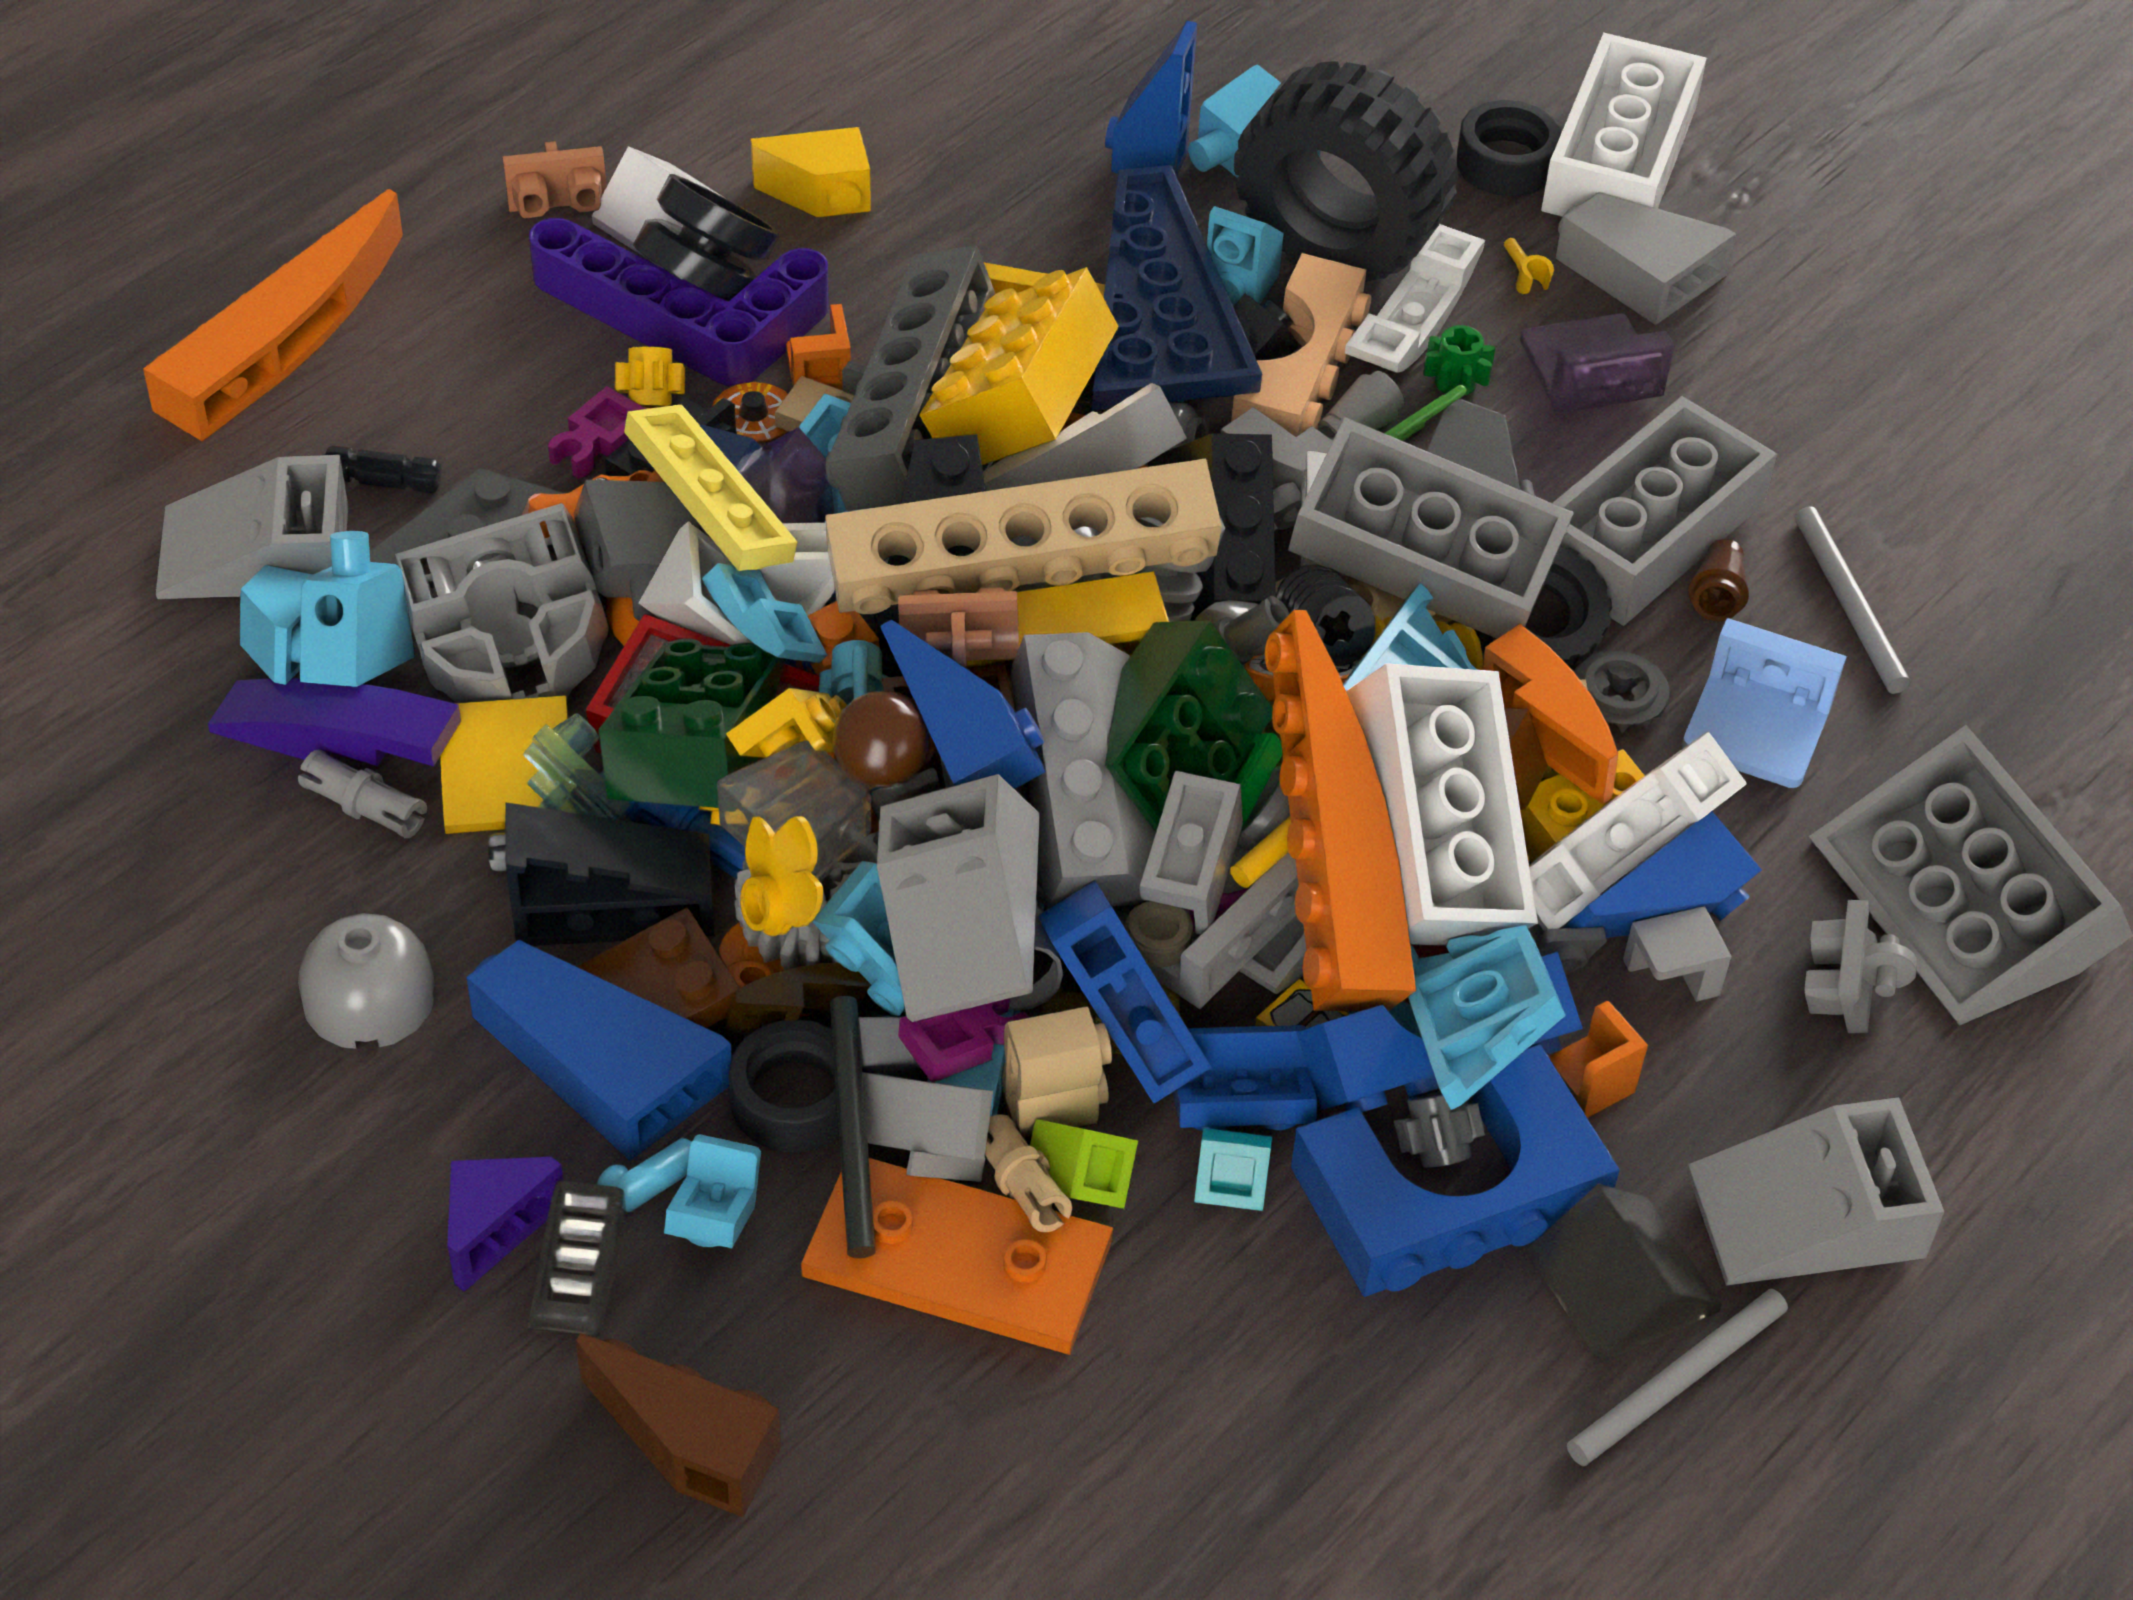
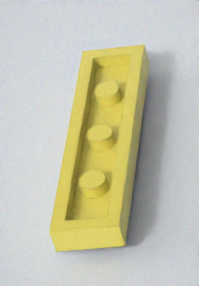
[624,404,798,571]

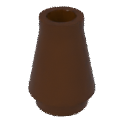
[1688,539,1749,621]

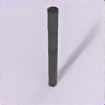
[830,996,876,1258]

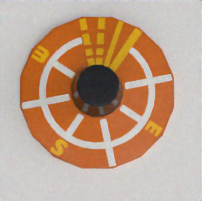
[712,382,788,443]

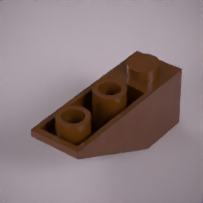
[575,1332,781,1517]

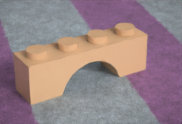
[1231,253,1371,437]

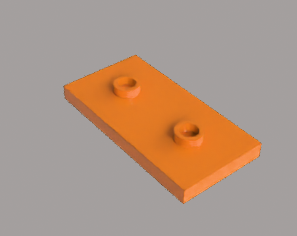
[801,1158,1113,1355]

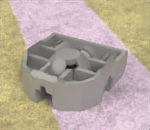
[395,503,609,703]

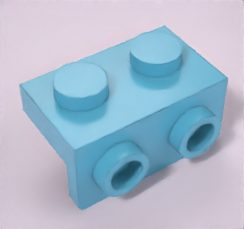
[812,861,906,1016]

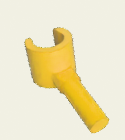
[1504,238,1554,294]

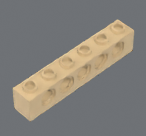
[825,459,1222,614]

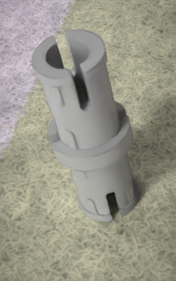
[298,750,427,838]

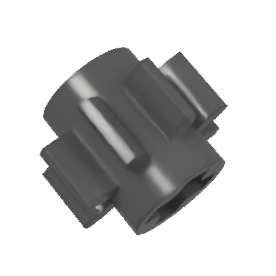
[1394,1090,1485,1168]

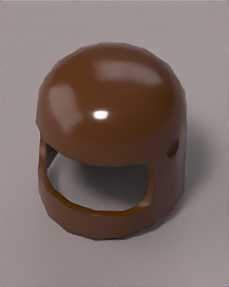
[832,691,936,788]

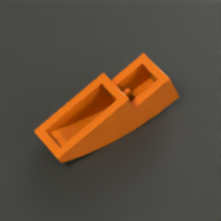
[1483,624,1618,805]

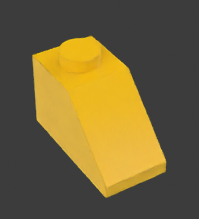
[751,127,871,217]

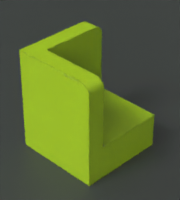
[1030,1119,1138,1209]

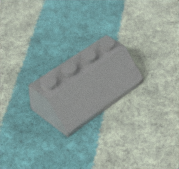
[1010,632,1156,910]

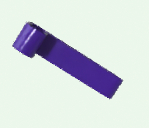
[529,218,829,386]

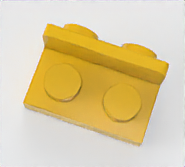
[726,688,847,762]

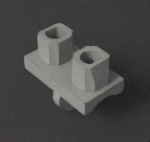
[1804,900,1917,1033]

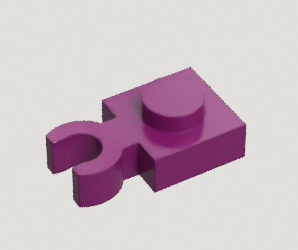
[548,386,646,479]
[898,998,1029,1083]

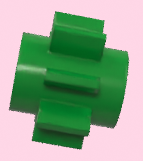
[1423,325,1495,396]

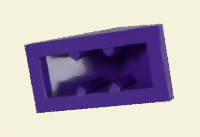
[447,1157,566,1292]

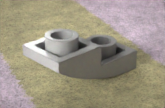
[862,1072,993,1161]

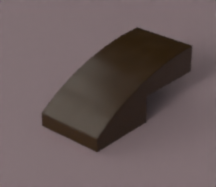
[724,962,869,1035]

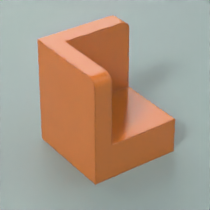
[786,304,851,391]
[1548,1001,1648,1118]

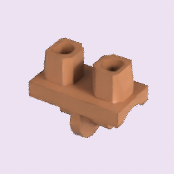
[503,141,607,218]
[898,587,1019,669]

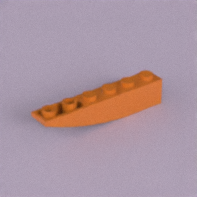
[143,189,403,441]
[1265,610,1416,1012]

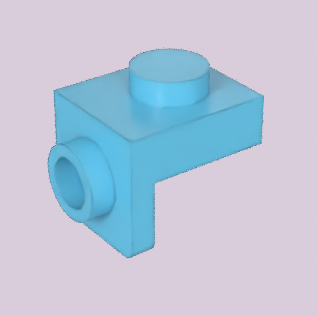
[664,1134,761,1248]

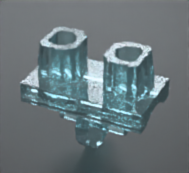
[523,713,631,820]

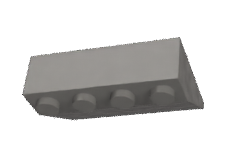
[1809,725,2133,1026]

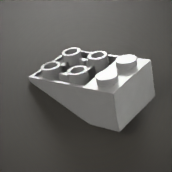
[156,455,348,599]
[877,774,1039,1022]
[1686,1097,1944,1286]

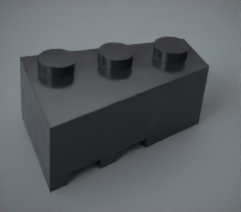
[505,802,714,946]

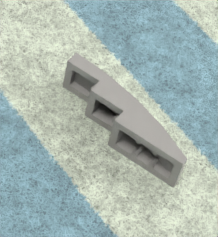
[983,383,1187,491]

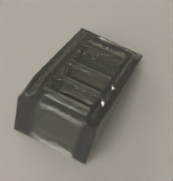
[529,1181,627,1336]

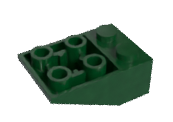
[1105,620,1273,832]
[599,639,786,809]

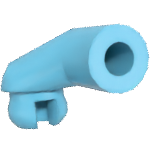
[597,1138,691,1212]

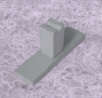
[906,1150,985,1182]

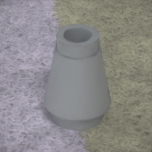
[1318,371,1404,440]

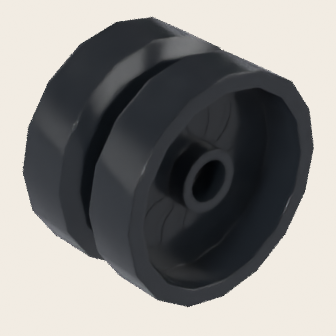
[633,174,781,301]

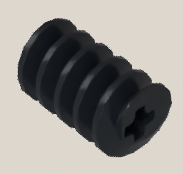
[1275,564,1375,666]

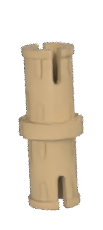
[985,1114,1072,1233]

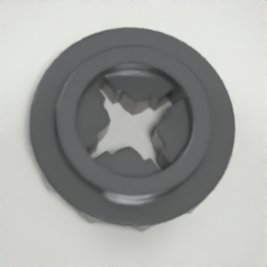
[1574,651,1670,734]

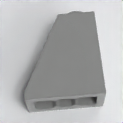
[1556,192,1736,325]

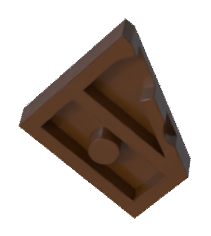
[577,907,740,1028]

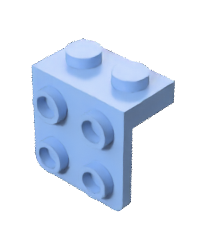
[1682,618,1847,788]

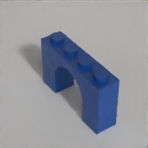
[1291,1044,1620,1297]

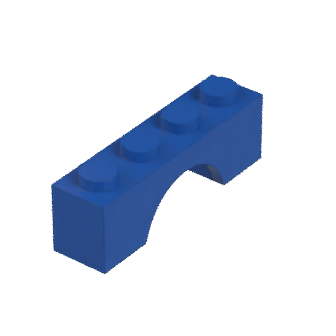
[1297,952,1583,1112]

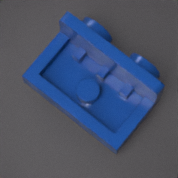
[1172,1025,1317,1131]

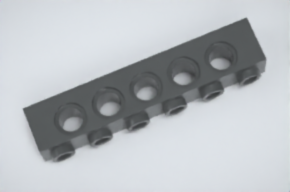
[826,245,995,511]

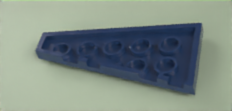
[1091,165,1263,410]

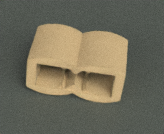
[1002,1006,1112,1138]

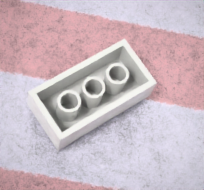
[1541,32,1707,217]
[1346,664,1538,945]

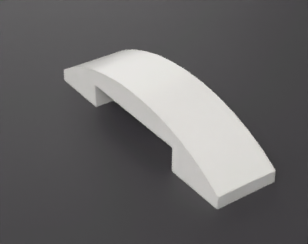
[1345,224,1485,373]
[1529,731,1747,931]

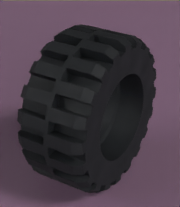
[1234,61,1458,282]

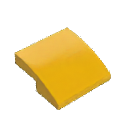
[440,696,574,834]

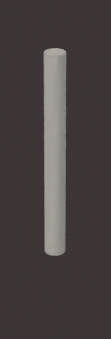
[1795,507,1911,694]
[1567,1289,1788,1466]

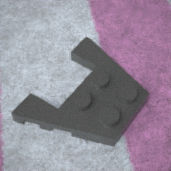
[370,468,565,619]

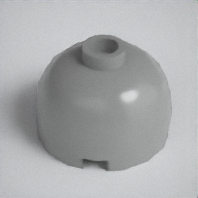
[298,913,435,1049]

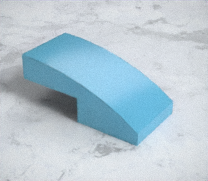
[702,563,828,663]

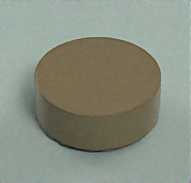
[1125,901,1193,968]

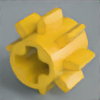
[615,347,685,409]

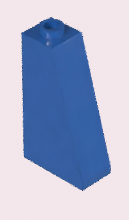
[466,940,732,1161]

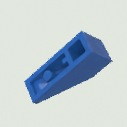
[1105,21,1197,177]
[880,620,1046,789]
[1562,811,1762,938]
[1037,880,1212,1103]

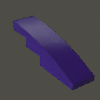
[208,678,461,767]

